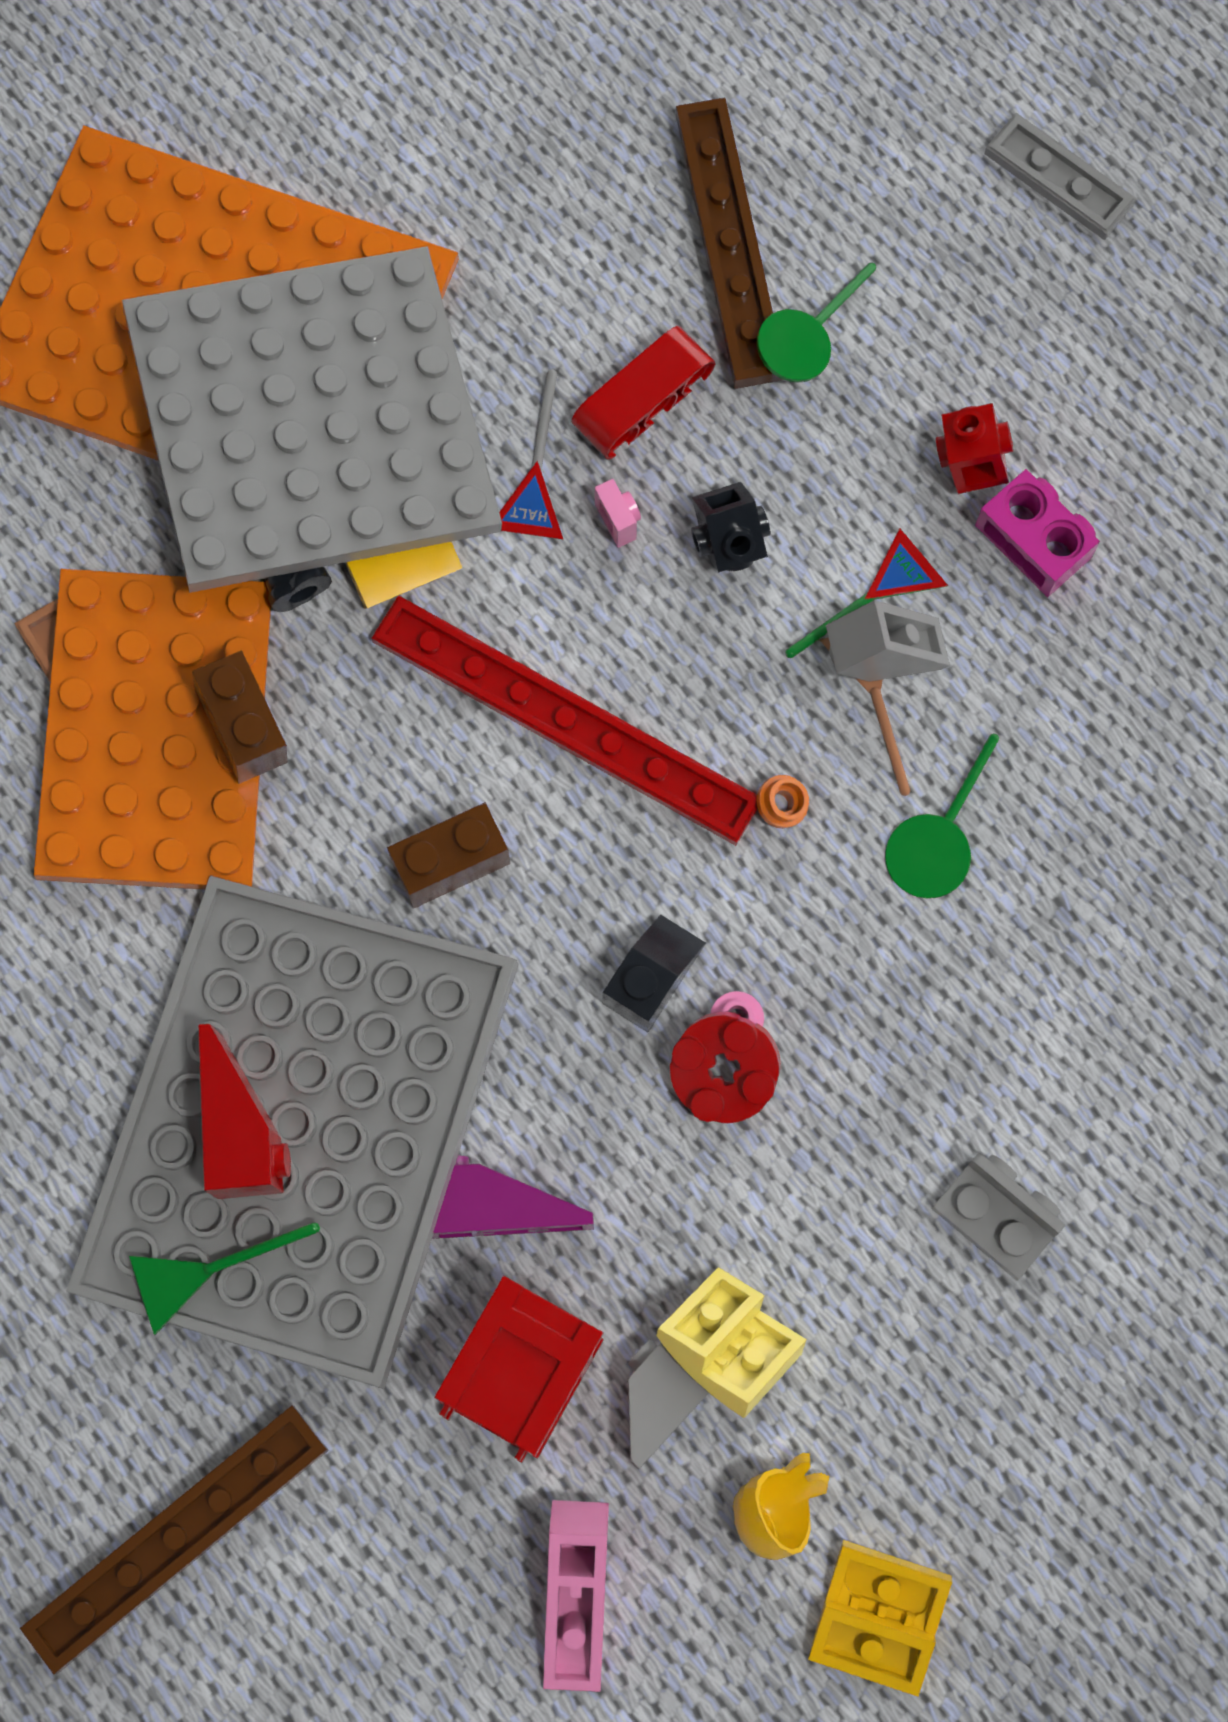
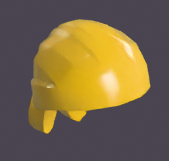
[733,1453,830,1560]

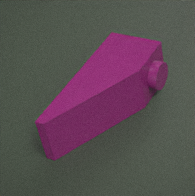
[432,1156,594,1239]

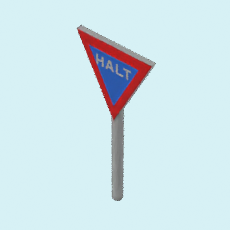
[499,369,564,540]

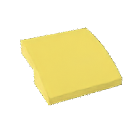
[656,1267,807,1418]

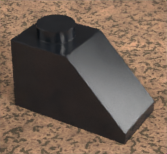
[602,915,706,1033]

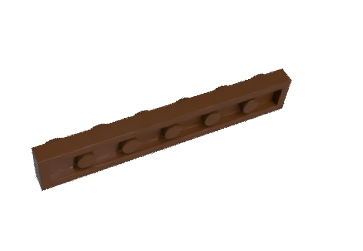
[676,97,783,389]
[19,1405,329,1675]

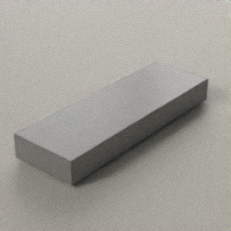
[984,113,1137,240]

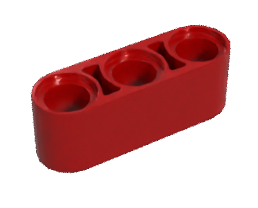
[571,326,716,460]

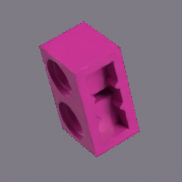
[975,469,1100,598]

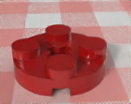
[670,1012,781,1123]

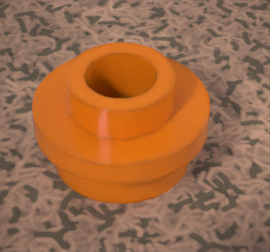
[756,775,809,829]

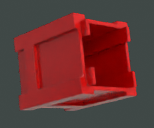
[434,1275,604,1463]

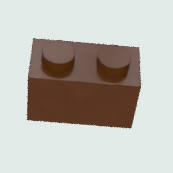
[192,650,288,784]
[387,802,510,909]

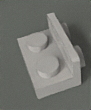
[931,1153,1066,1281]

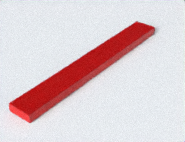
[371,595,758,846]

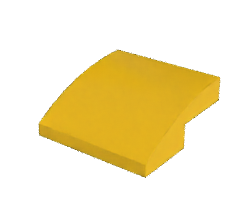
[345,542,463,609]
[808,1540,952,1697]

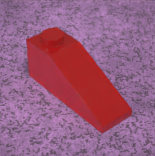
[198,1024,291,1199]

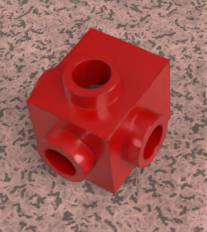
[935,403,1014,494]

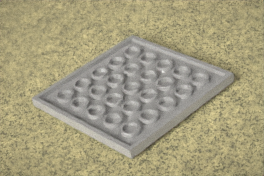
[122,246,502,593]

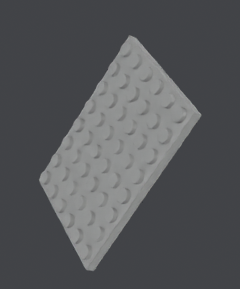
[66,876,519,1389]

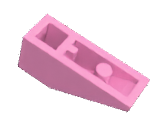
[543,1500,609,1692]

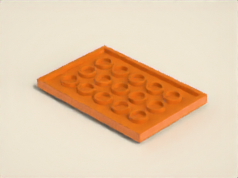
[34,568,271,890]

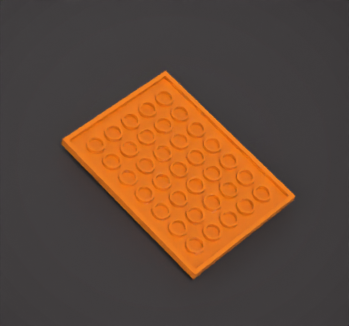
[0,125,459,460]

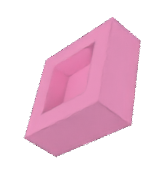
[594,479,641,548]

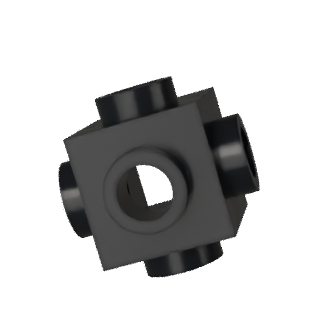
[691,482,771,573]

